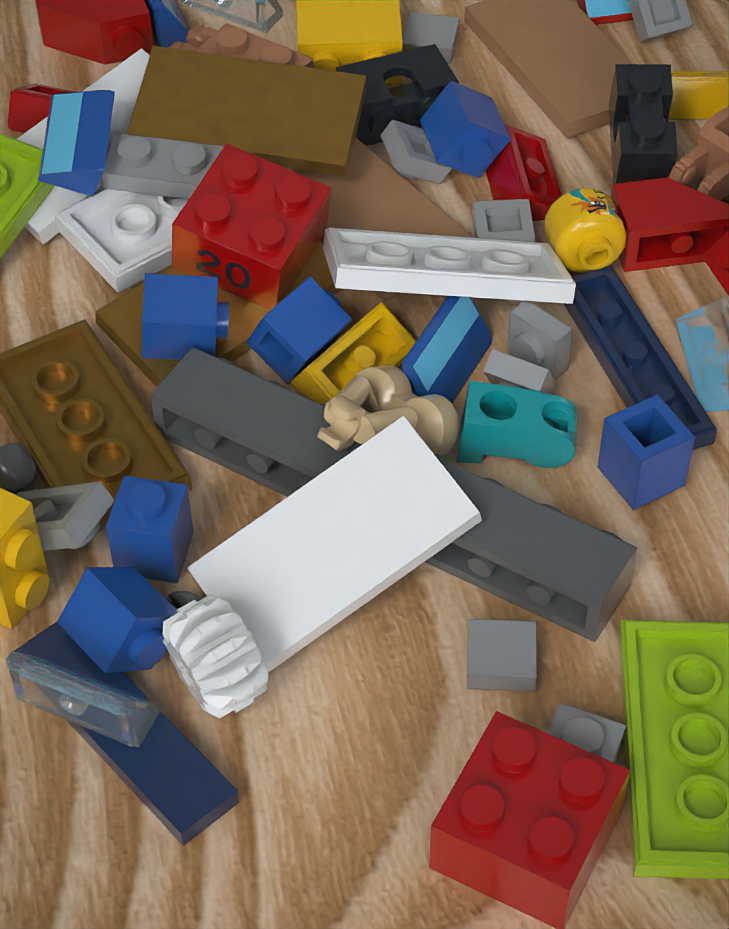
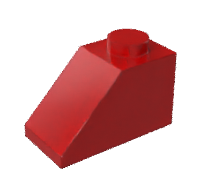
[35,0,154,65]
[611,177,729,272]

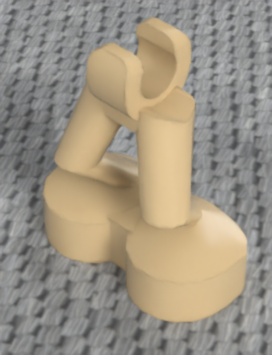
[317,365,459,457]

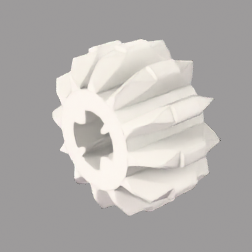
[162,594,268,719]

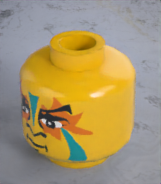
[545,188,627,274]

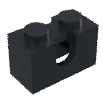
[336,44,459,146]
[609,64,678,184]

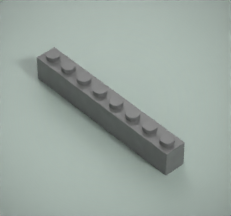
[150,347,637,642]

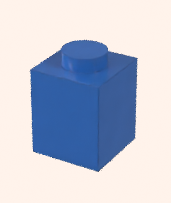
[420,80,511,178]
[142,273,229,360]
[246,276,352,385]
[597,394,695,510]
[106,475,194,584]
[57,566,177,673]

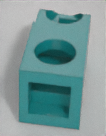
[456,380,578,468]

